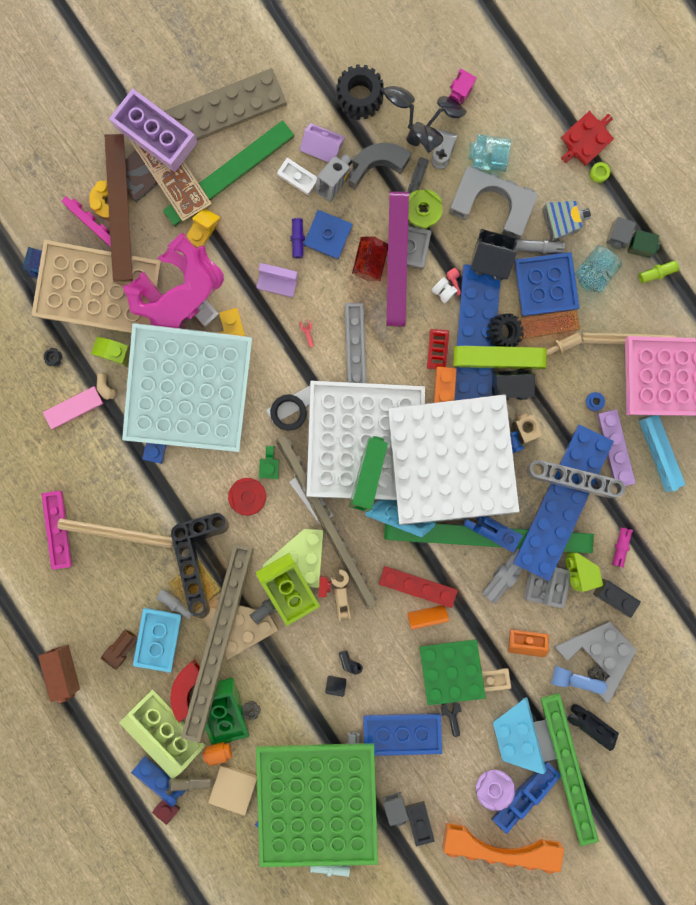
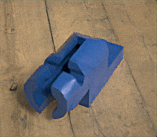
[463,516,523,553]

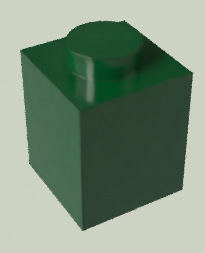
[628,230,660,258]

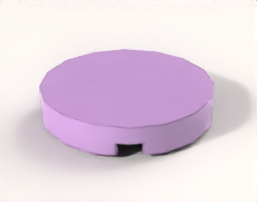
[476,770,515,811]

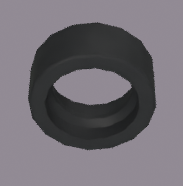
[270,394,307,431]

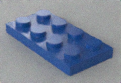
[363,713,442,756]

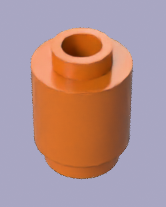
[203,742,232,766]

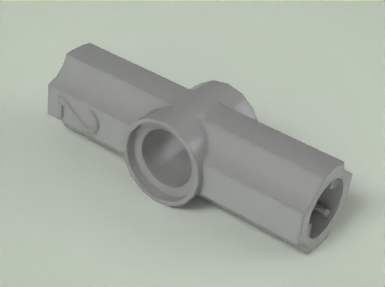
[482,549,522,604]

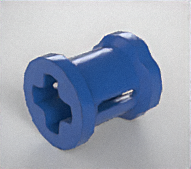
[510,431,525,453]

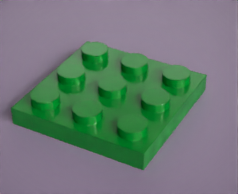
[419,639,486,705]

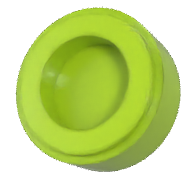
[590,162,610,183]

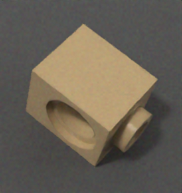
[513,413,542,444]

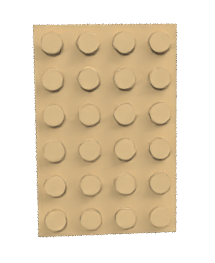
[31,240,161,334]

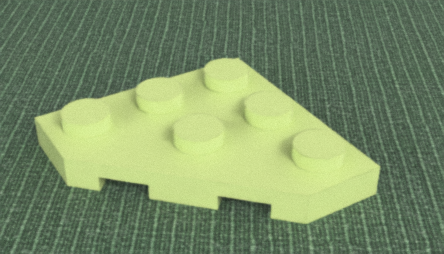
[263,529,323,588]

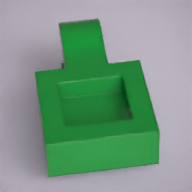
[259,446,280,479]

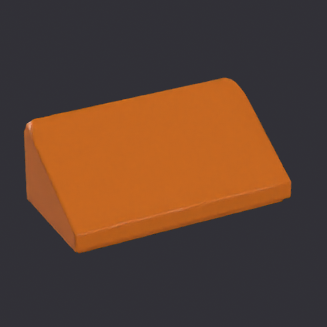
[408,605,449,630]
[508,629,549,657]

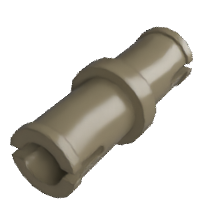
[169,776,210,792]

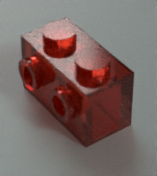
[352,236,388,281]

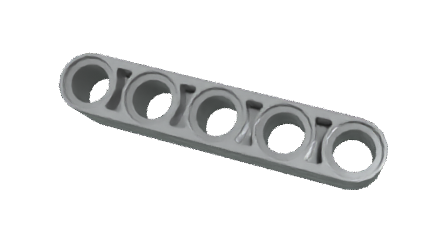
[527,460,625,499]

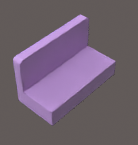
[300,123,345,162]
[257,263,298,297]

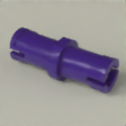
[290,218,305,259]

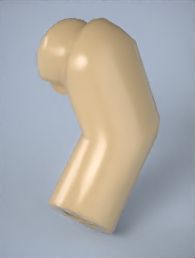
[97,374,116,400]

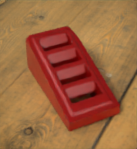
[427,329,449,369]

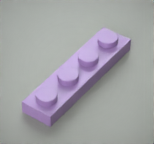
[597,409,636,488]

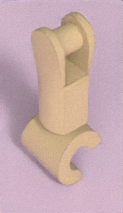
[330,567,351,622]

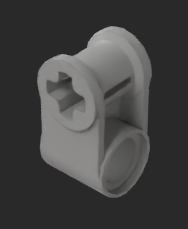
[432,129,457,170]

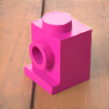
[449,68,477,104]

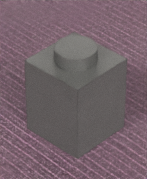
[606,217,636,249]
[382,792,409,827]

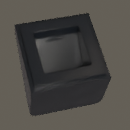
[325,676,346,697]

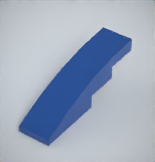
[491,761,561,834]

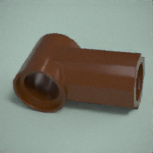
[100,629,138,670]

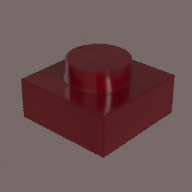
[152,800,180,825]

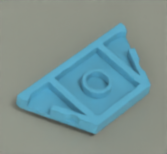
[493,697,546,774]

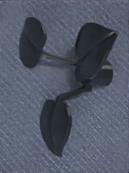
[380,86,467,153]

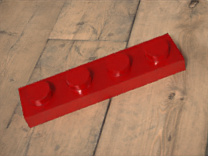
[379,566,458,608]

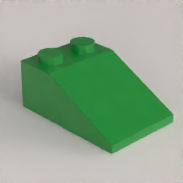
[205,678,249,745]

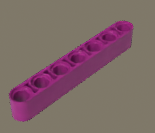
[386,191,409,327]

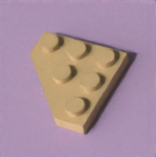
[200,599,279,659]

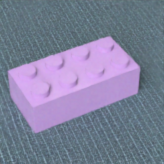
[109,88,198,172]

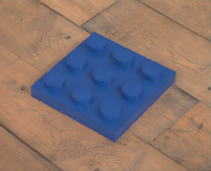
[514,252,580,317]

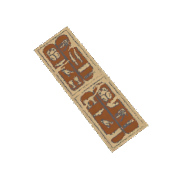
[128,138,212,221]

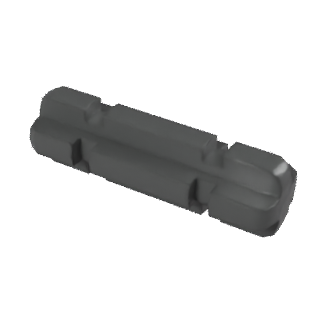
[407,157,429,194]

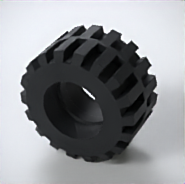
[336,64,384,120]

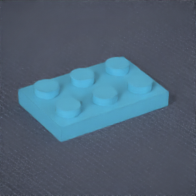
[133,608,182,673]

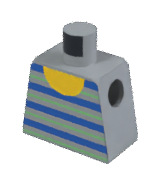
[315,155,353,202]
[542,201,591,241]

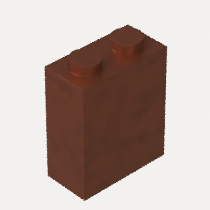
[38,644,80,703]

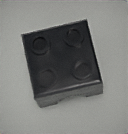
[471,229,517,280]

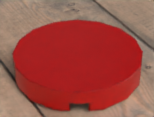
[228,478,266,516]

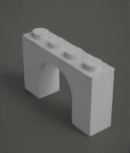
[449,166,538,239]

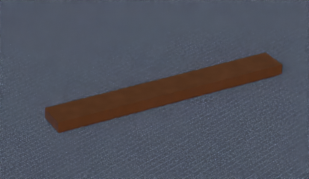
[104,134,133,282]

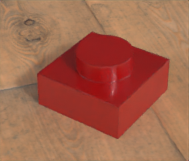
[318,576,331,597]

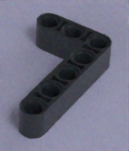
[171,513,229,619]

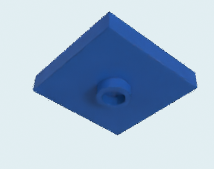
[303,210,353,260]

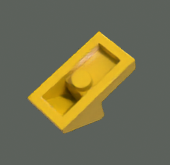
[186,208,221,248]

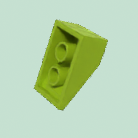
[255,553,320,626]

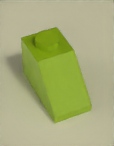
[91,336,130,367]

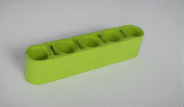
[453,346,547,369]

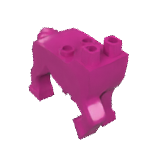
[123,233,224,329]

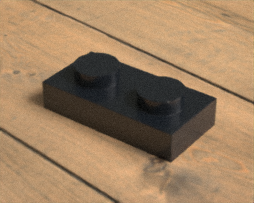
[406,801,435,847]

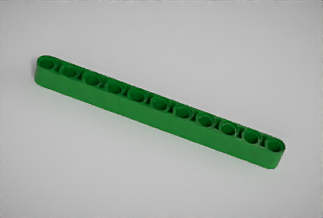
[384,523,594,553]

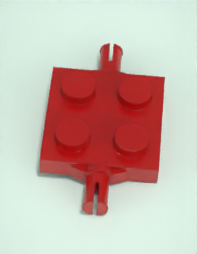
[561,110,614,166]

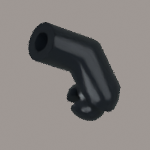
[339,650,363,675]

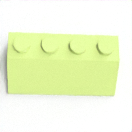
[119,690,206,779]

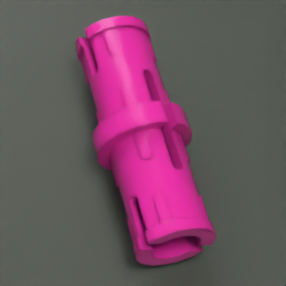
[612,527,633,568]

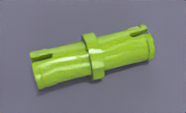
[638,260,679,284]

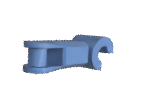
[551,666,607,694]

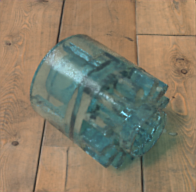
[468,134,511,172]
[575,245,622,293]

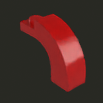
[170,659,200,722]

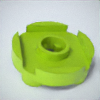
[408,189,443,229]

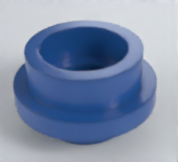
[586,392,605,411]

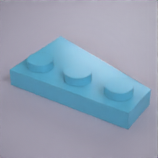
[365,500,435,537]

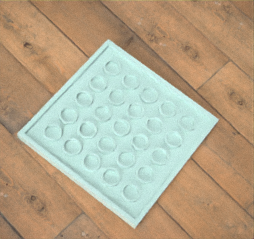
[122,323,252,452]

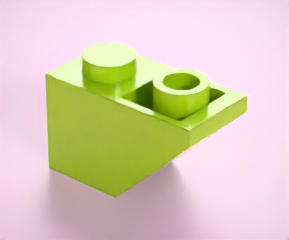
[565,552,603,592]

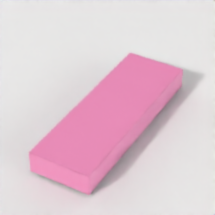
[43,387,104,430]

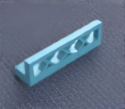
[639,415,685,492]

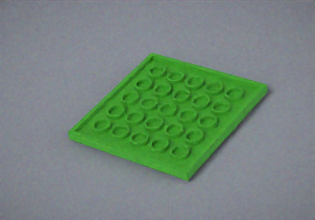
[256,743,378,867]

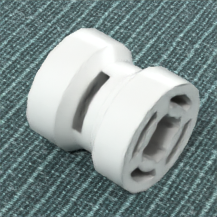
[431,277,458,304]

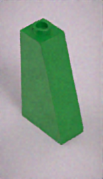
[348,436,388,512]

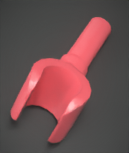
[447,268,461,296]
[299,319,314,347]

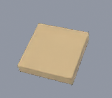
[208,764,257,816]

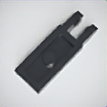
[567,704,619,751]

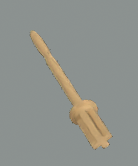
[503,332,582,371]

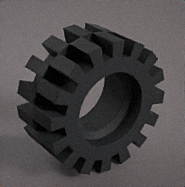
[487,313,524,347]

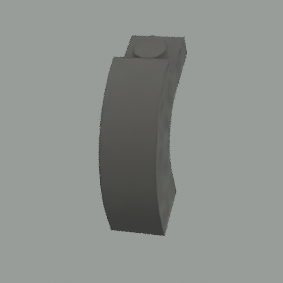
[348,143,412,190]

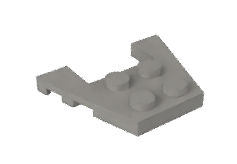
[554,621,636,703]

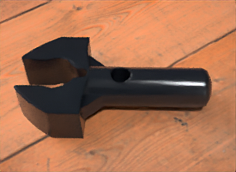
[441,702,462,737]

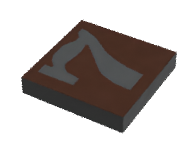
[126,151,158,203]

